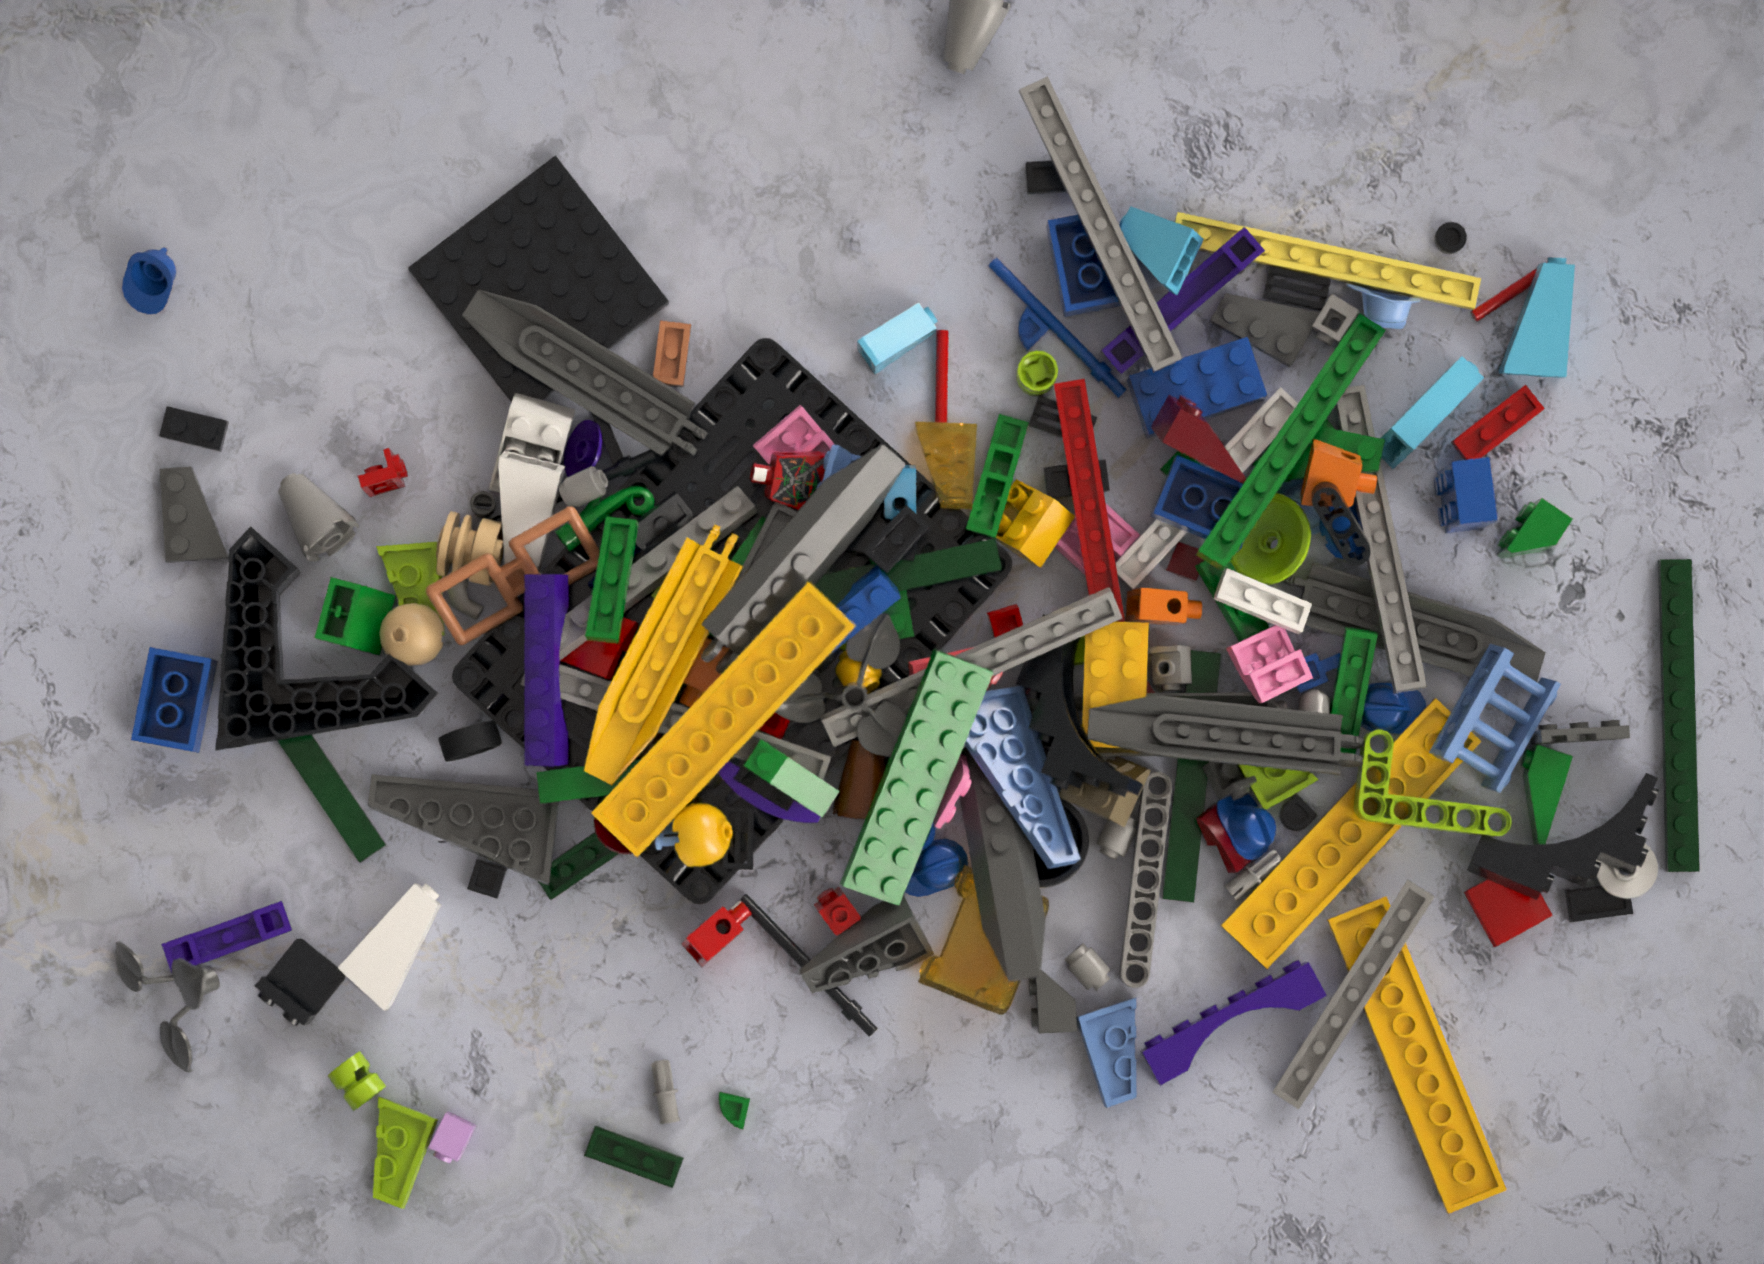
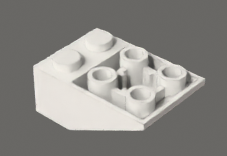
[489,393,576,493]

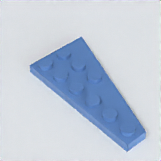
[964,686,1081,869]

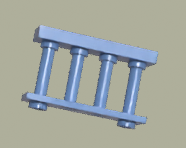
[1429,644,1561,793]

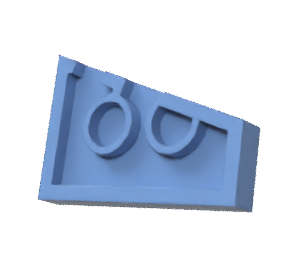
[1076,998,1137,1108]

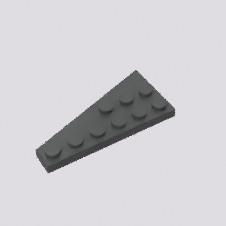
[368,774,559,886]

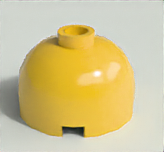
[673,803,732,867]

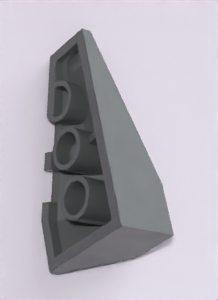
[799,895,934,993]

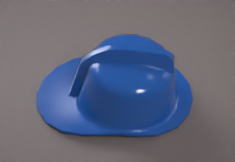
[122,247,176,315]
[1361,682,1426,734]
[1217,794,1276,860]
[905,838,969,897]

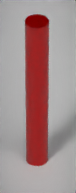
[1470,261,1547,322]
[935,330,949,424]

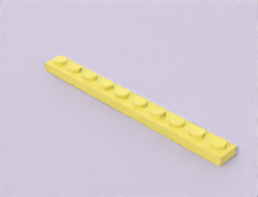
[1175,212,1481,310]

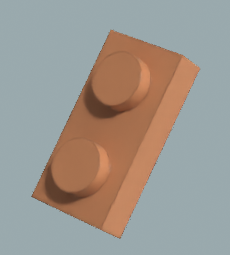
[653,320,691,387]

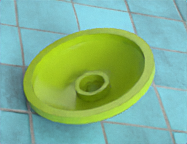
[1231,493,1311,585]

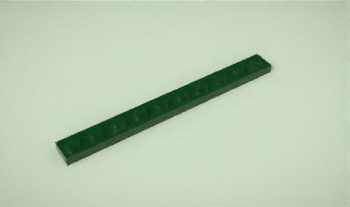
[1658,559,1700,872]

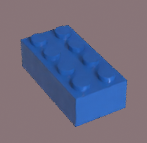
[1126,337,1268,439]

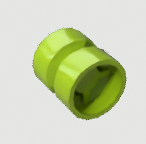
[1016,350,1058,397]
[327,1051,387,1111]

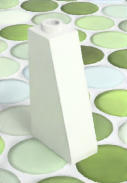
[498,450,565,572]
[338,883,441,1011]

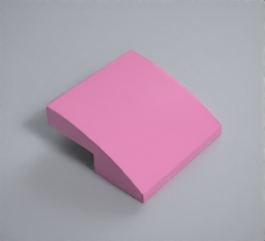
[752,405,835,466]
[1055,504,1140,576]
[1226,625,1313,704]

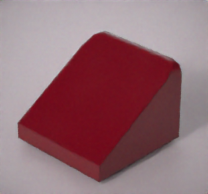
[1166,542,1203,582]

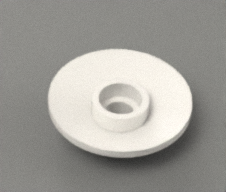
[1596,844,1658,899]

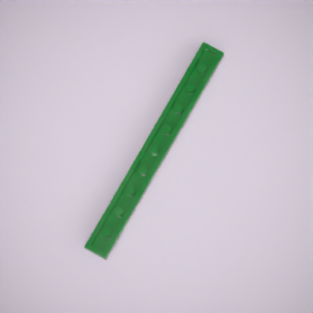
[1196,313,1386,572]

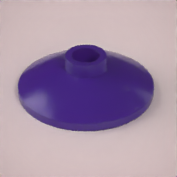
[564,420,602,477]

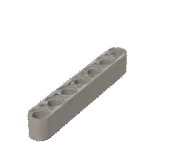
[1119,772,1172,988]

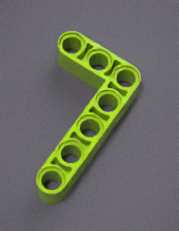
[1354,729,1512,837]

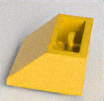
[991,479,1075,568]

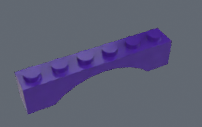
[1101,227,1265,374]
[525,574,568,766]
[1140,959,1327,1086]

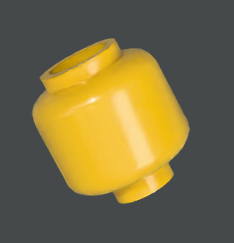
[835,650,882,694]

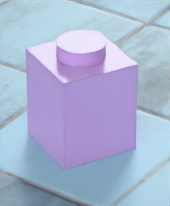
[429,1111,477,1163]

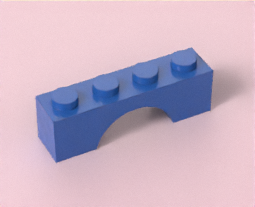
[826,565,901,658]

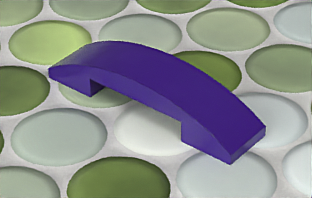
[718,761,821,823]
[161,901,293,974]

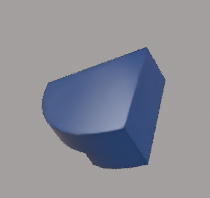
[1018,307,1050,352]

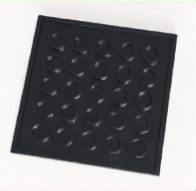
[408,155,669,402]

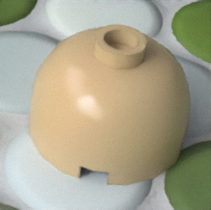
[379,603,444,666]

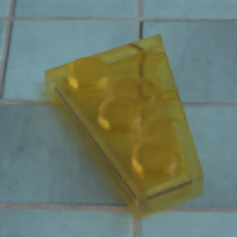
[915,422,977,509]

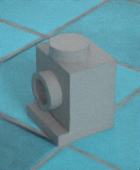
[1312,294,1359,346]
[1149,645,1192,691]

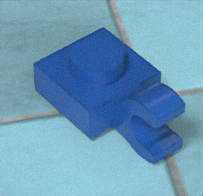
[1296,652,1340,694]

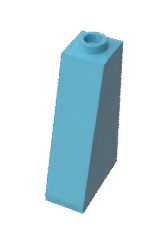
[1499,257,1575,378]
[1380,356,1484,469]

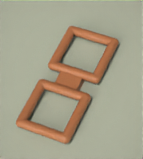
[426,506,600,645]

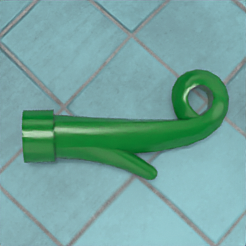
[555,486,655,552]

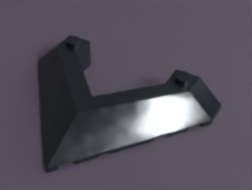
[215,526,438,751]

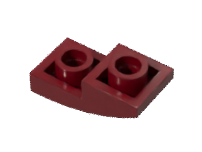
[1196,803,1252,873]

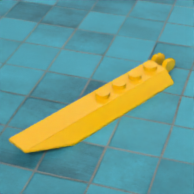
[584,524,743,785]

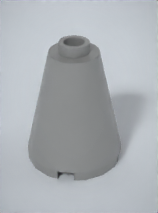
[943,0,1011,74]
[278,473,359,561]

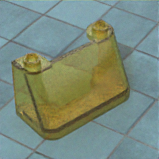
[918,865,1049,1015]

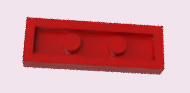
[1451,385,1545,460]

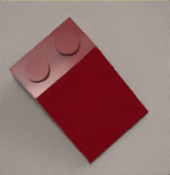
[1151,395,1247,484]

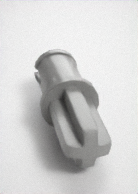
[1224,848,1282,901]
[652,1060,680,1124]

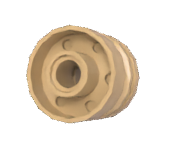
[436,511,504,586]

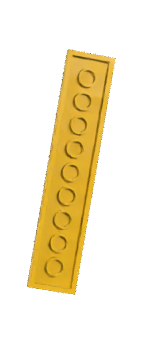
[591,582,856,857]
[1220,698,1482,969]
[1327,896,1507,1214]

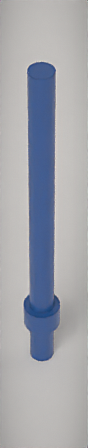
[988,257,1127,398]

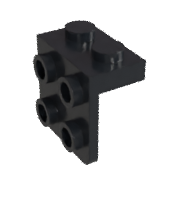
[254,939,346,1026]

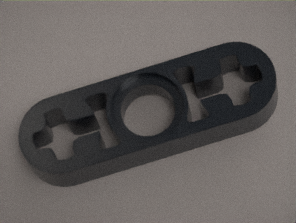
[1311,482,1371,565]

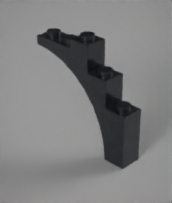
[1016,614,1143,797]
[1467,773,1659,900]

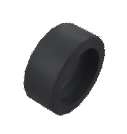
[438,720,502,762]

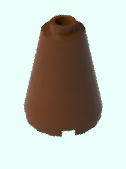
[832,738,887,819]

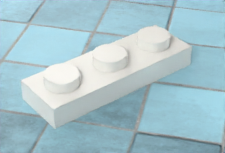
[1213,568,1312,634]

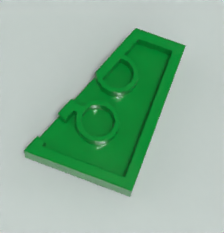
[1284,427,1385,482]

